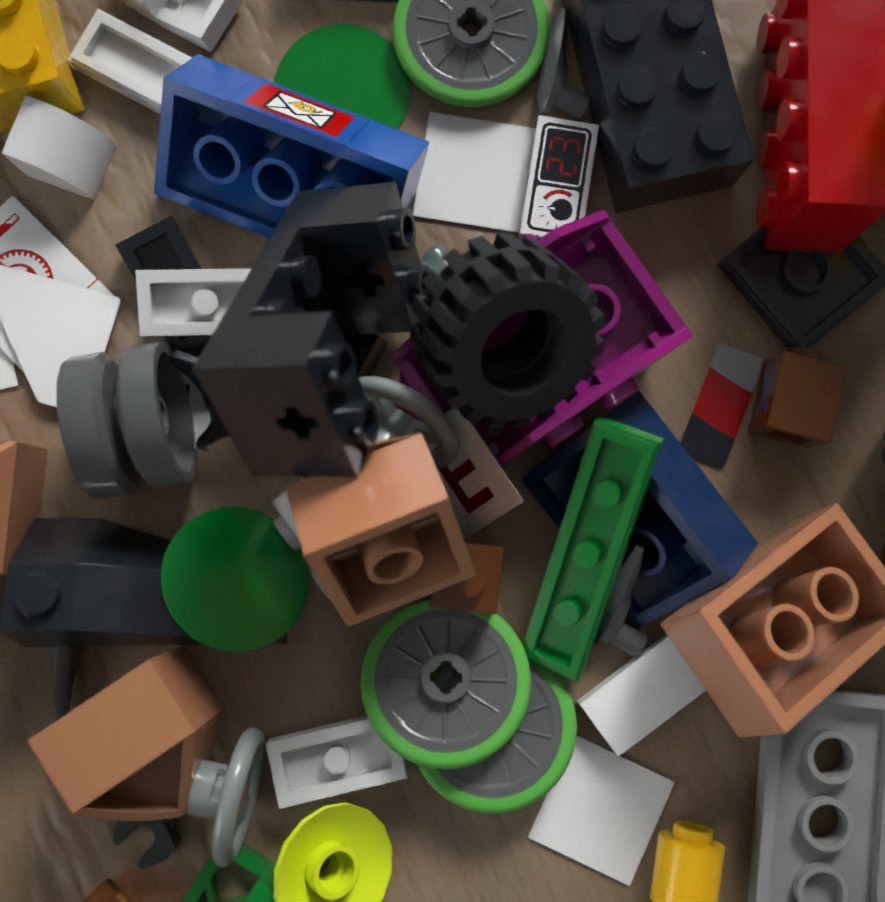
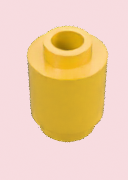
[650,820,725,902]

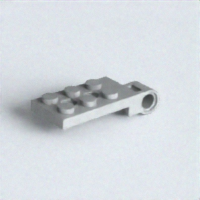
[747,689,885,902]

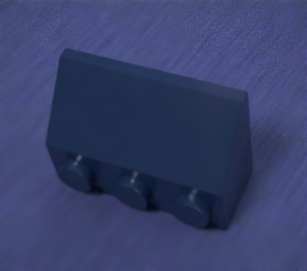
[521,390,759,630]

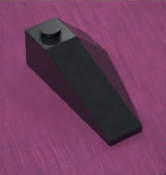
[0,518,288,647]

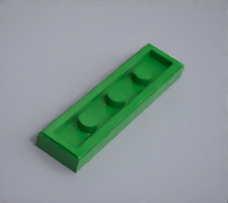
[523,416,665,682]

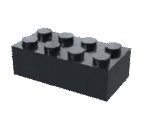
[562,0,754,213]

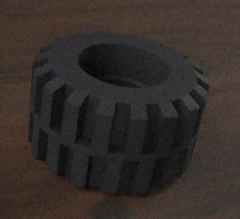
[409,233,605,429]

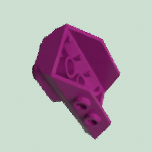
[391,210,693,467]

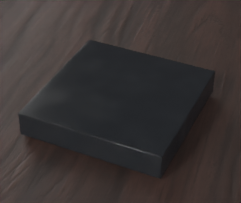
[716,228,885,349]

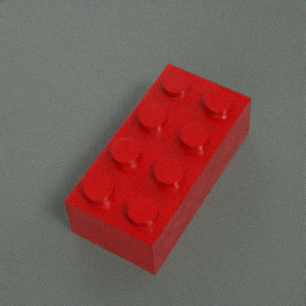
[756,0,885,254]

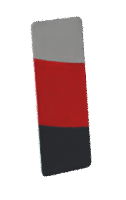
[680,343,764,467]

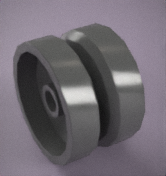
[56,341,197,499]

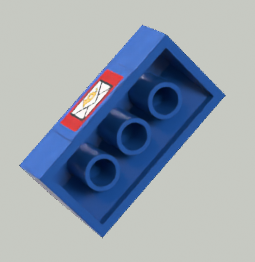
[154,54,430,238]

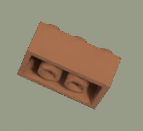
[660,503,885,738]

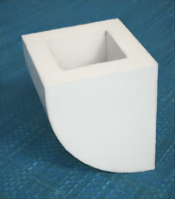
[2,95,117,200]

